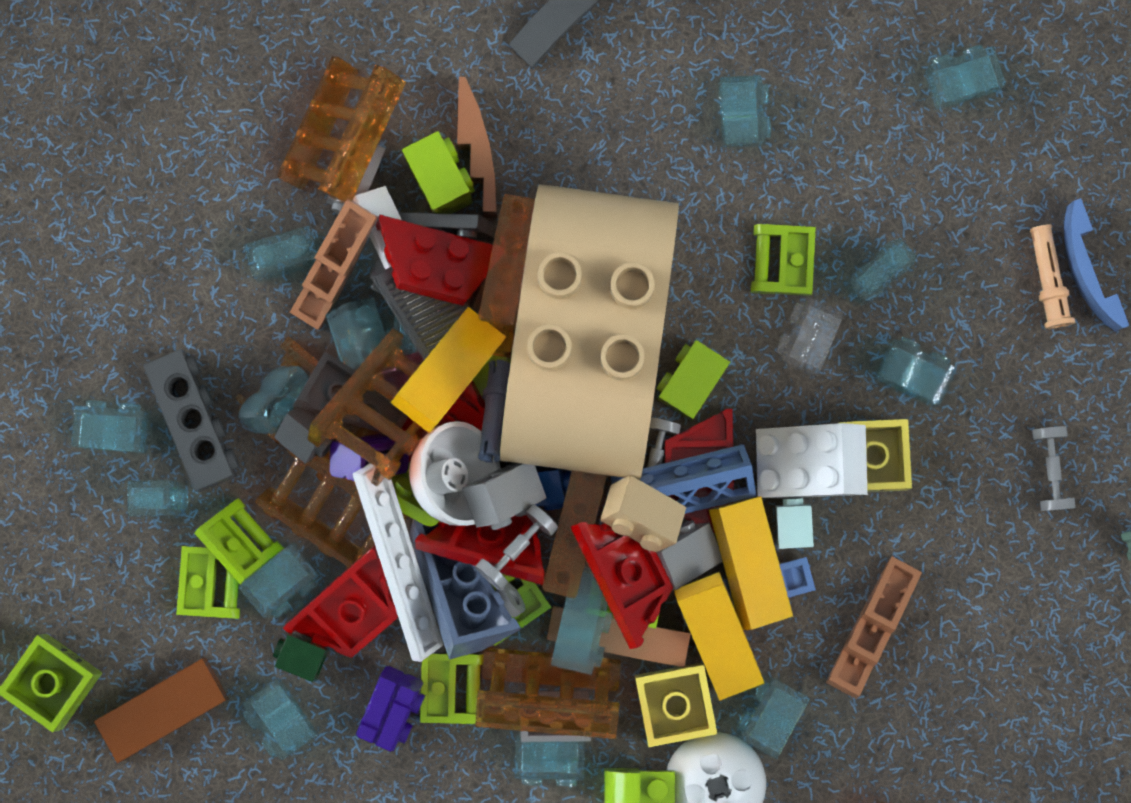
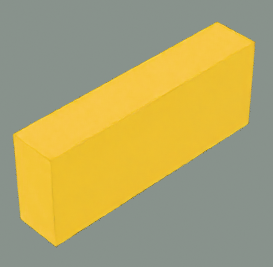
[391,307,506,434]
[709,496,793,630]
[674,572,764,701]

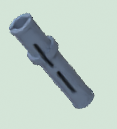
[478,360,510,463]

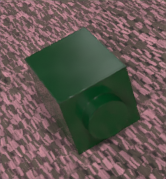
[273,634,329,682]

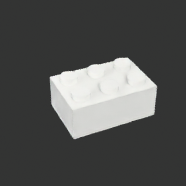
[756,423,868,498]

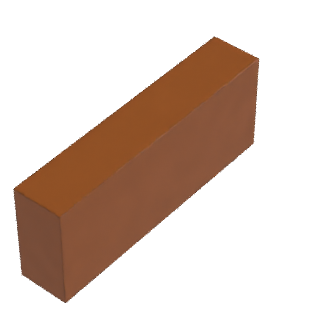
[94,658,229,763]

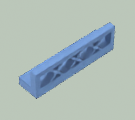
[610,444,756,514]

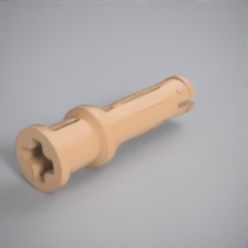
[1030,224,1076,329]

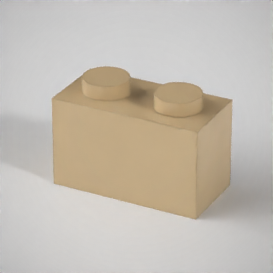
[600,475,687,552]

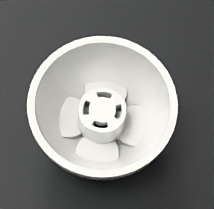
[409,421,501,526]
[666,732,766,803]

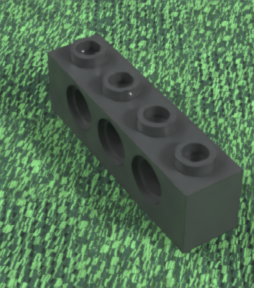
[143,349,239,492]

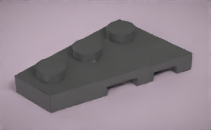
[398,212,502,241]
[292,352,408,437]

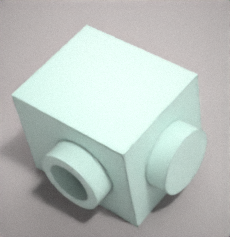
[775,498,814,549]

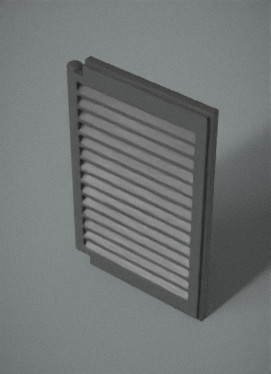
[371,266,471,360]

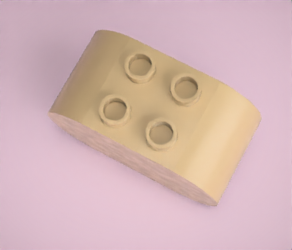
[500,184,679,480]

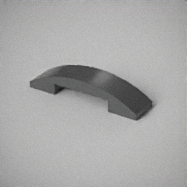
[509,0,601,69]

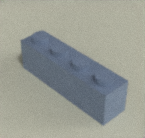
[409,519,521,659]

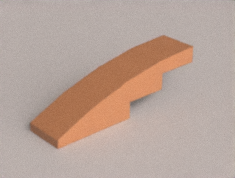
[457,77,498,217]
[290,199,378,330]
[826,556,922,699]
[547,606,691,668]

